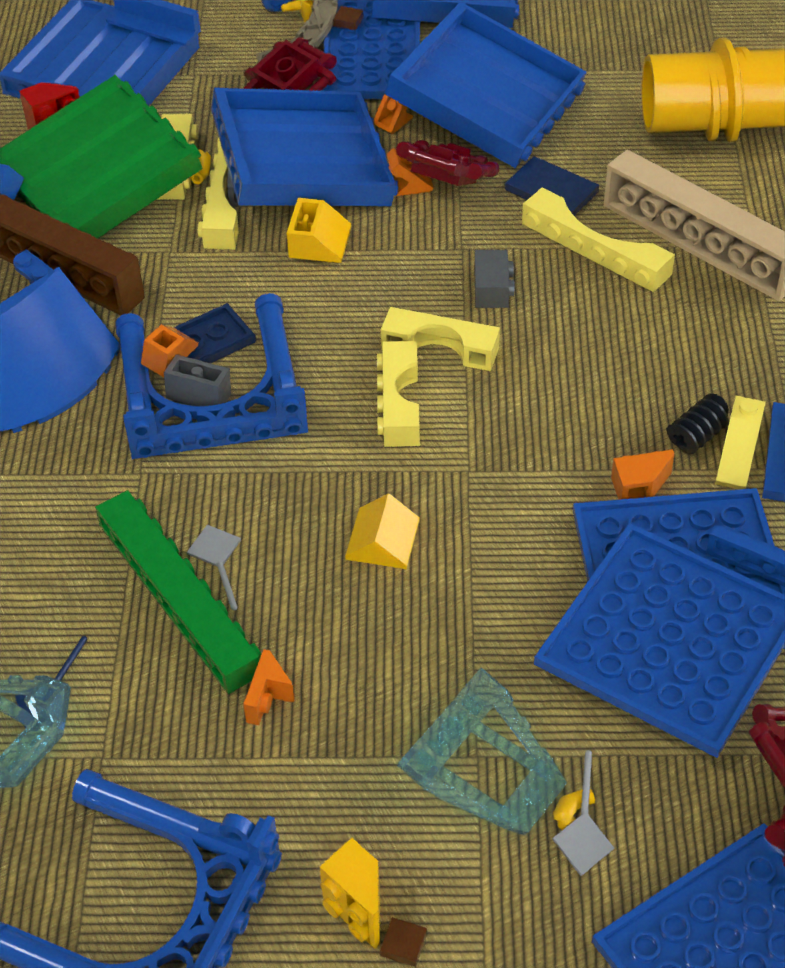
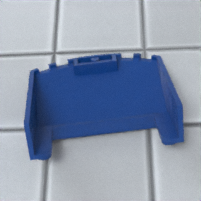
[0,249,120,433]

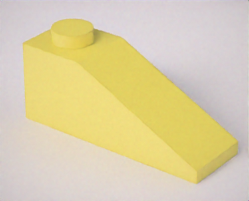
[715,396,766,490]

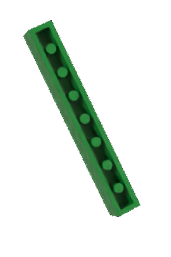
[95,490,262,695]

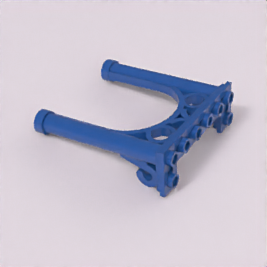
[115,293,308,459]
[0,769,282,968]

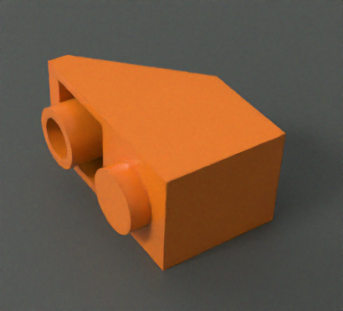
[141,324,199,378]
[611,449,674,500]

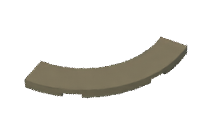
[256,0,338,62]

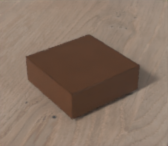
[333,6,364,30]
[380,917,427,967]

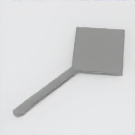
[187,525,241,611]
[552,750,614,876]

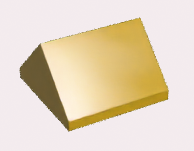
[345,493,420,569]

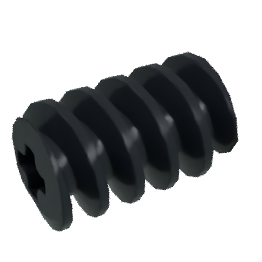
[666,393,729,454]

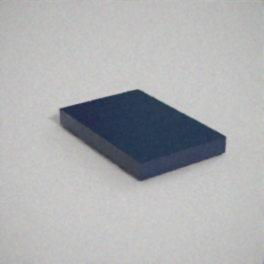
[505,156,599,216]
[173,303,256,363]

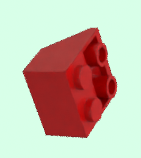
[19,82,80,130]

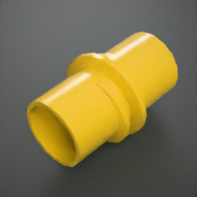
[641,38,785,142]

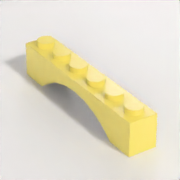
[198,137,239,250]
[522,187,675,292]

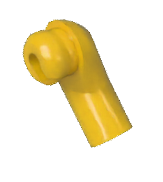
[191,150,211,184]
[553,788,595,830]

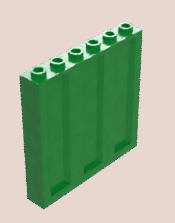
[0,75,203,238]

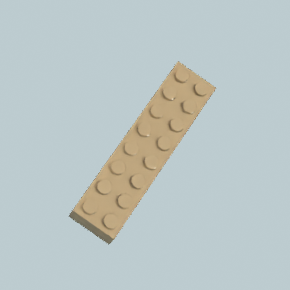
[603,149,785,301]

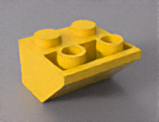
[286,198,352,263]
[320,838,380,949]

